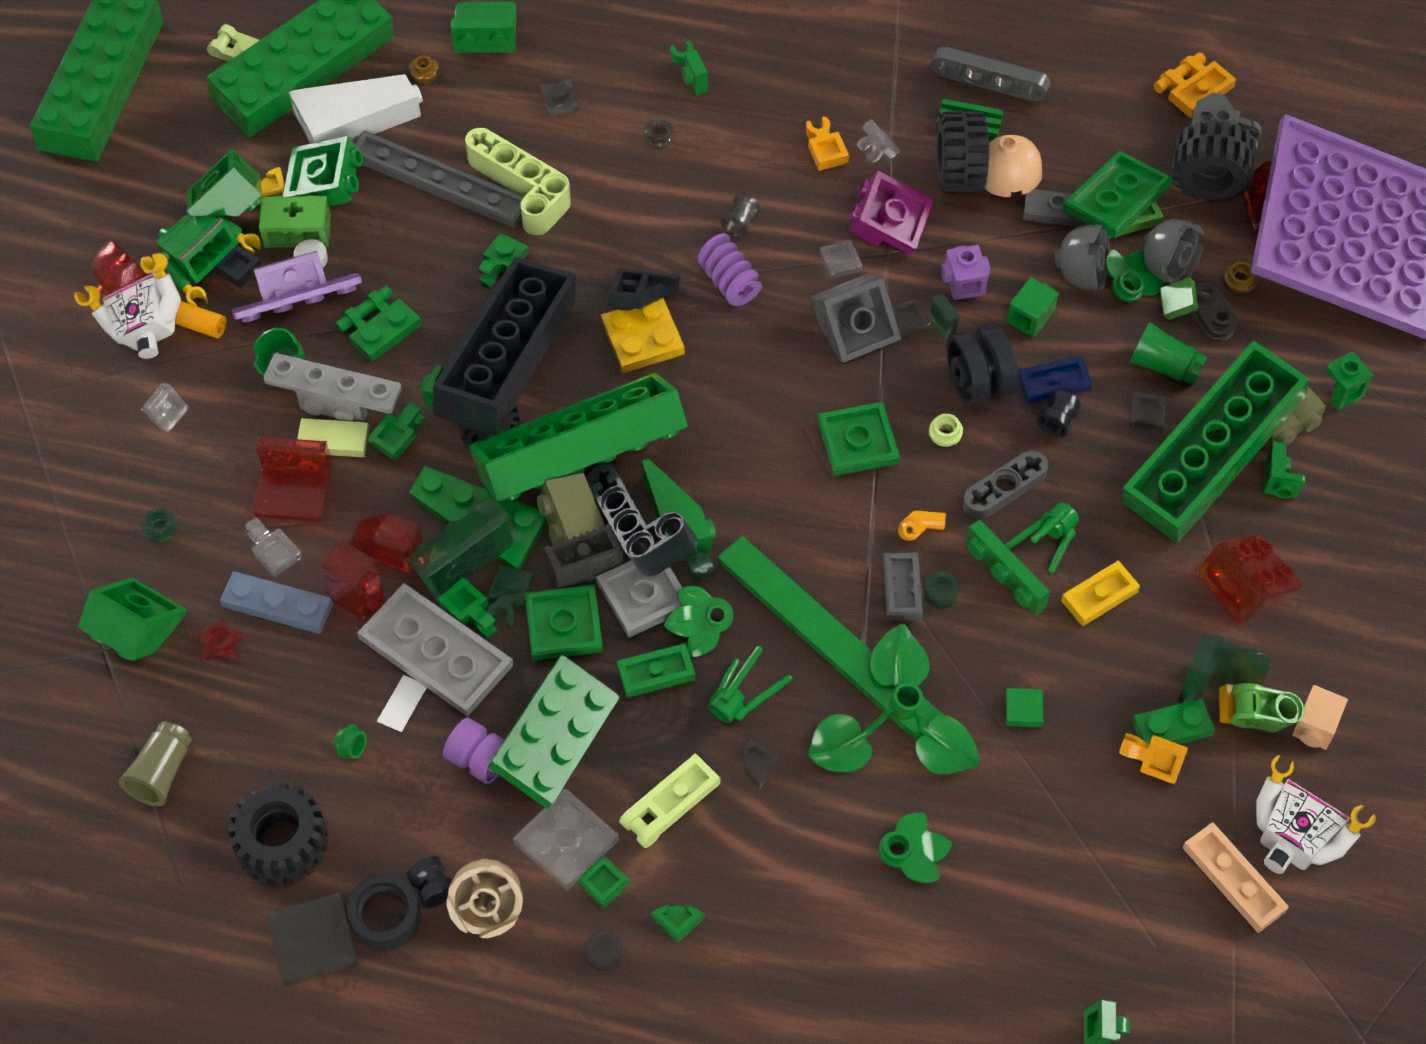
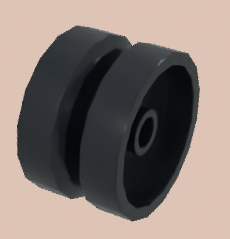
[946,323,1019,407]

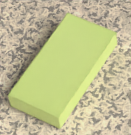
[296,418,370,457]

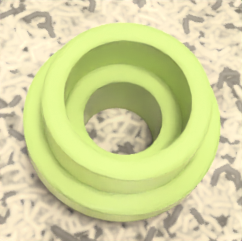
[929,414,963,447]

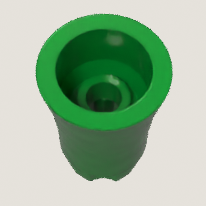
[1129,322,1207,385]

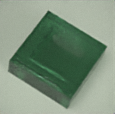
[929,293,960,340]

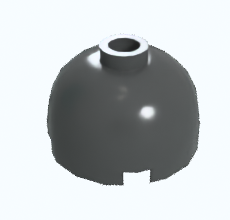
[1142,219,1204,285]
[1055,225,1110,290]

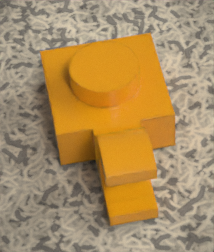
[1119,733,1188,785]

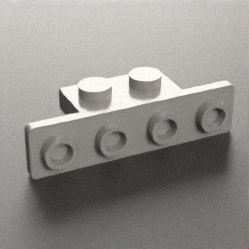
[264,353,402,422]

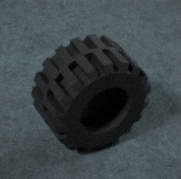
[936,111,989,192]
[1172,120,1256,201]
[228,782,328,886]

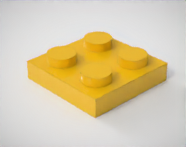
[601,298,685,373]

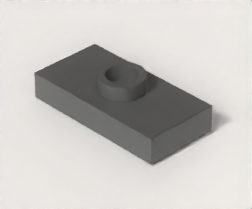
[1023,189,1087,227]
[883,552,923,621]

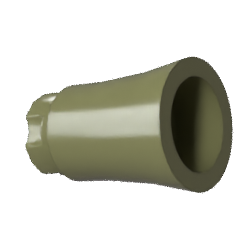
[118,721,192,806]

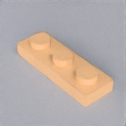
[1183,822,1289,933]

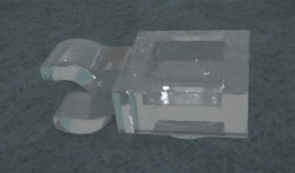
[245,517,302,578]

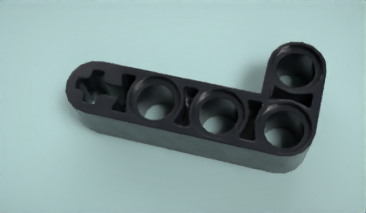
[587,464,697,576]

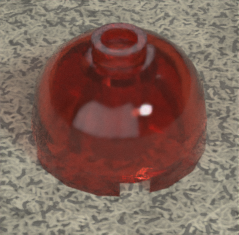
[92,239,151,297]

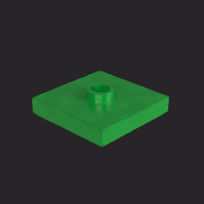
[817,401,900,476]
[525,585,603,661]

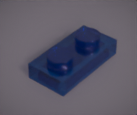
[1018,356,1093,404]

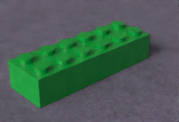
[30,0,164,162]
[206,0,393,138]
[1123,340,1309,544]
[468,372,688,501]

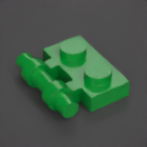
[334,285,422,363]

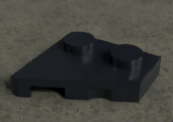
[608,268,680,311]

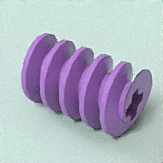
[698,233,763,306]

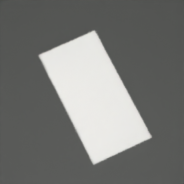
[377,675,426,732]

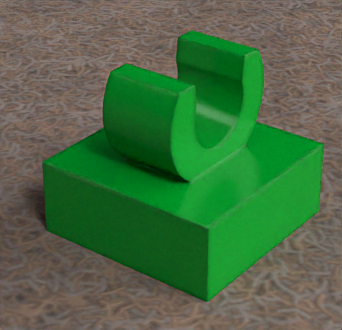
[1083,1000,1130,1044]

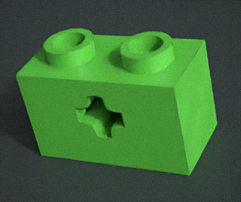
[259,195,331,248]

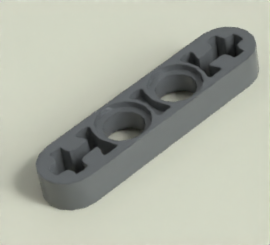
[930,47,1050,102]

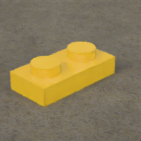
[1061,560,1140,627]

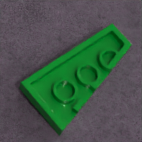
[409,466,547,575]

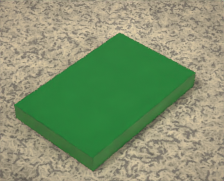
[1062,151,1172,239]

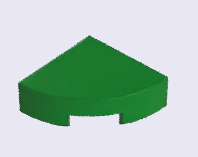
[651,905,704,943]

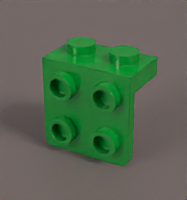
[451,1,517,53]

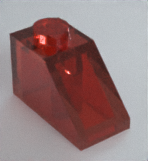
[346,513,424,573]

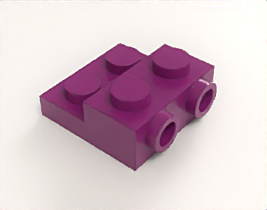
[847,171,933,255]

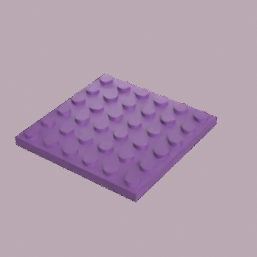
[1251,114,1426,339]

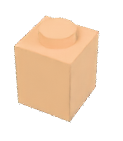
[1292,685,1348,750]

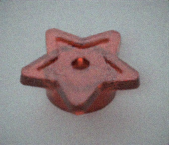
[197,619,243,660]

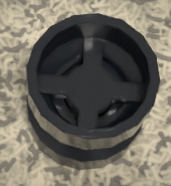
[1037,390,1082,438]
[406,856,452,909]

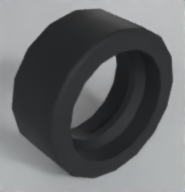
[347,874,421,951]

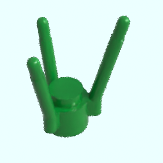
[1005,503,1079,574]
[708,646,793,723]

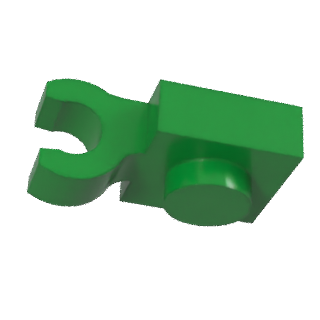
[670,40,708,96]
[478,233,528,287]
[367,401,425,461]
[437,577,498,639]

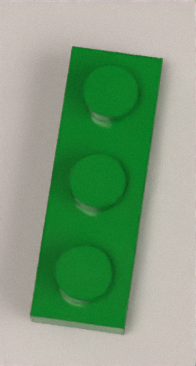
[966,519,1050,616]

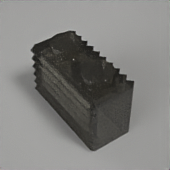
[545,524,623,589]

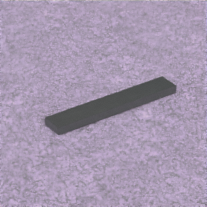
[355,131,524,229]

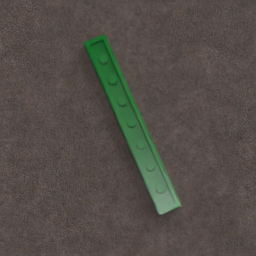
[717,536,943,742]

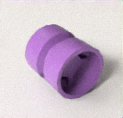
[443,718,505,784]

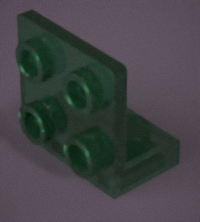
[1178,633,1273,703]

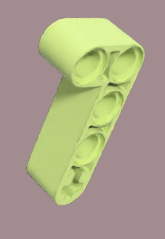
[465,128,571,235]

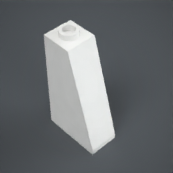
[289,74,423,144]

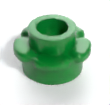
[334,724,367,759]

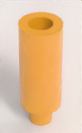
[175,301,227,339]

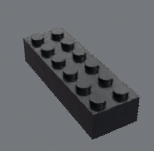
[433,256,576,436]

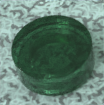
[924,572,960,608]

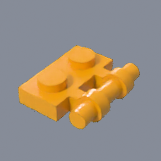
[1153,52,1236,118]

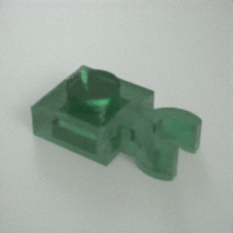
[487,564,534,628]

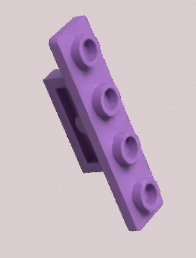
[231,251,362,322]

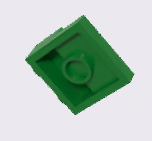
[283,136,363,206]

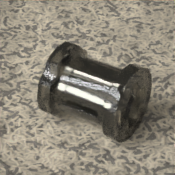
[721,194,760,237]

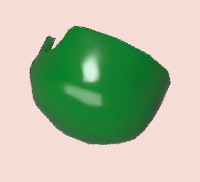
[252,328,304,378]

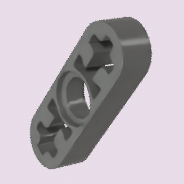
[963,450,1048,520]

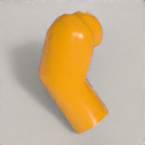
[898,511,946,541]

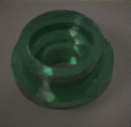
[142,509,177,543]
[687,547,716,582]

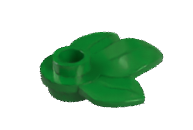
[1105,250,1166,303]
[664,586,734,657]
[878,813,952,883]

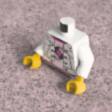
[74,253,181,359]
[1256,755,1376,874]

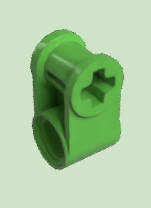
[1231,683,1304,732]

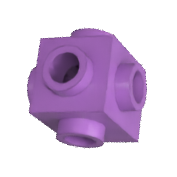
[941,245,990,300]

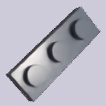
[220,571,333,634]

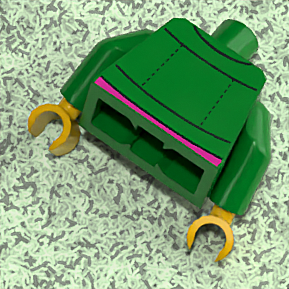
[157,214,261,306]

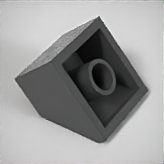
[810,274,901,363]

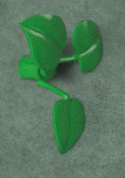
[808,624,980,775]

